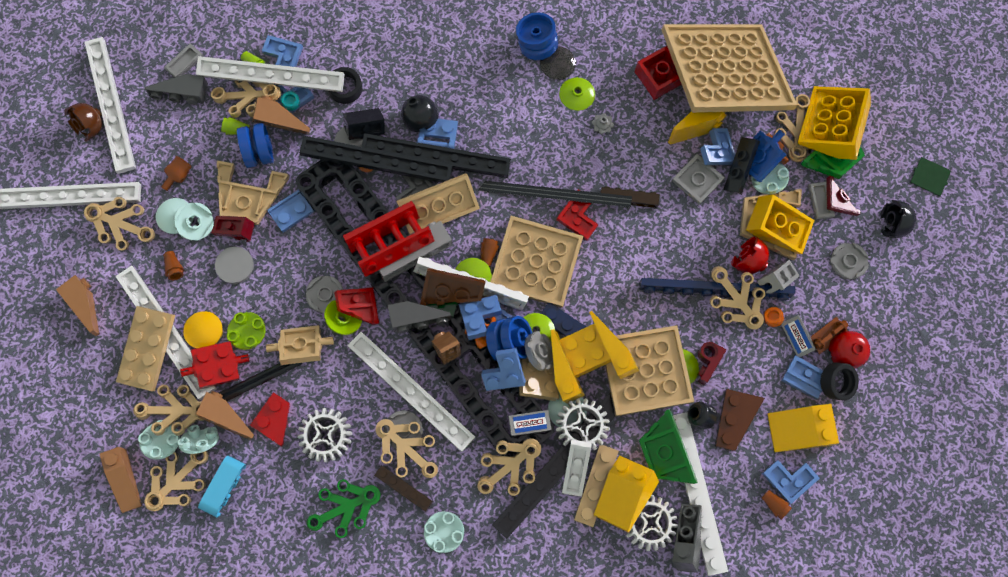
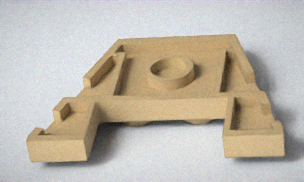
[217,160,289,225]
[740,189,802,260]

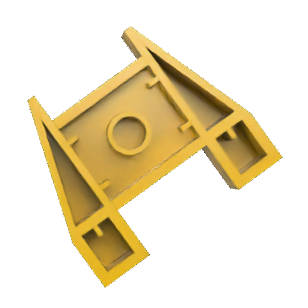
[551,311,639,404]

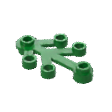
[307,479,381,538]

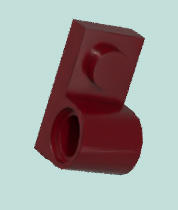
[211,216,255,242]
[697,342,726,385]

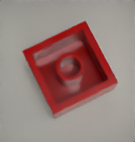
[635,46,682,100]

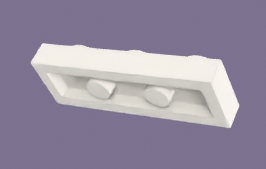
[562,440,592,497]

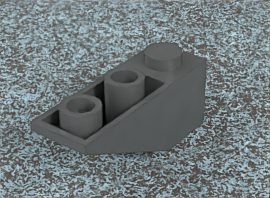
[145,74,208,105]
[388,301,451,333]
[672,504,702,573]

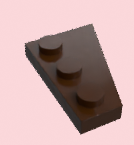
[420,268,486,306]
[715,389,765,451]

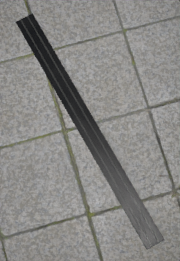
[478,181,632,207]

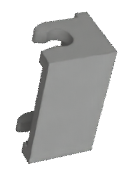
[757,260,799,293]

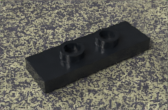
[723,137,760,195]

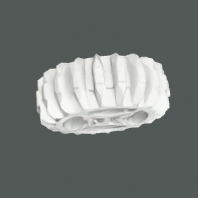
[556,398,610,450]
[298,408,352,463]
[626,495,678,551]

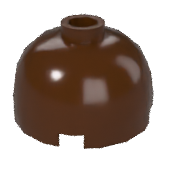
[64,103,102,141]

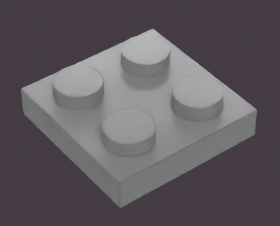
[672,154,725,205]

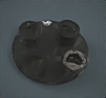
[540,46,576,80]

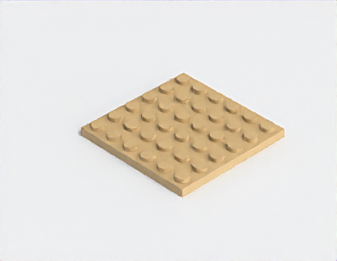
[661,24,797,113]

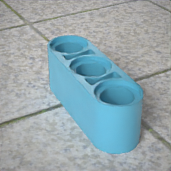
[198,455,246,518]

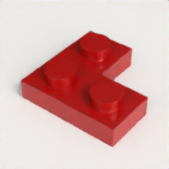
[557,189,598,241]

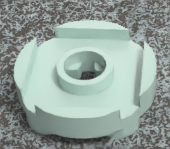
[174,203,214,241]

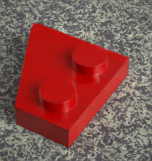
[334,287,379,325]
[250,392,290,447]

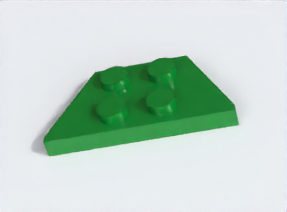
[801,147,865,179]
[639,409,698,484]

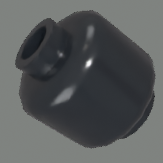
[687,401,717,429]

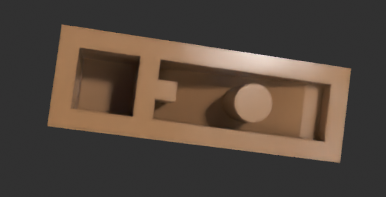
[252,96,310,135]
[56,275,99,336]
[432,332,461,365]
[195,391,254,440]
[99,447,142,513]

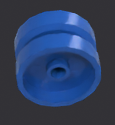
[516,12,558,60]
[237,123,274,168]
[486,316,532,361]

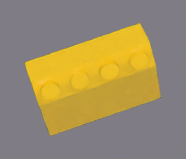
[798,86,871,160]

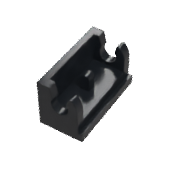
[343,108,385,140]

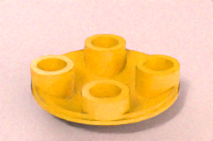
[183,311,223,349]

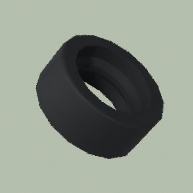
[329,67,362,104]
[820,362,859,401]

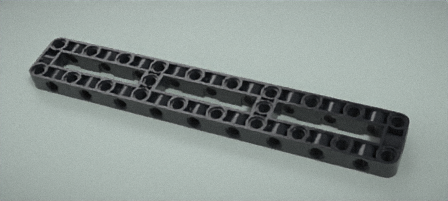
[296,160,554,456]

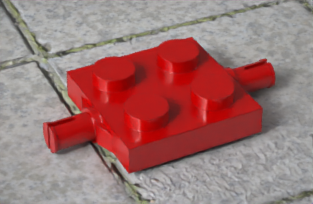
[180,341,250,389]

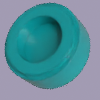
[281,91,300,111]

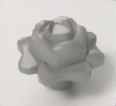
[592,113,614,134]

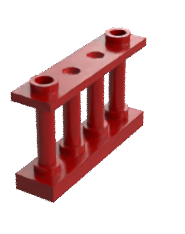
[343,201,435,277]

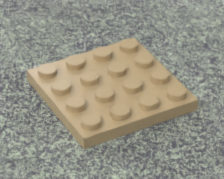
[490,216,583,308]
[605,325,694,416]

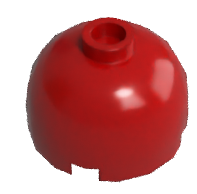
[731,237,769,274]
[829,331,871,369]

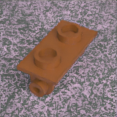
[811,317,848,355]

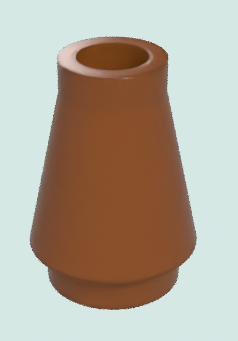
[481,238,499,267]
[163,251,184,281]
[761,490,792,520]

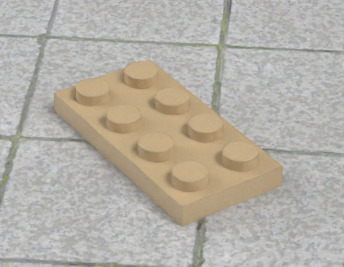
[396,173,480,235]
[116,306,175,391]

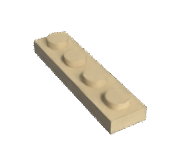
[574,445,619,527]

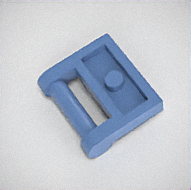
[417,119,458,149]

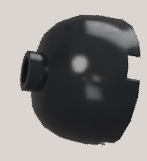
[401,95,439,132]
[880,200,917,238]

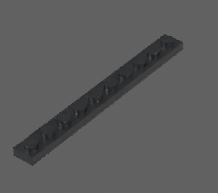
[492,392,615,539]

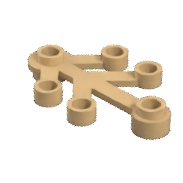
[211,80,281,118]
[774,94,810,162]
[84,197,155,251]
[710,266,765,329]
[133,385,203,436]
[375,419,438,478]
[477,439,541,496]
[144,451,208,511]

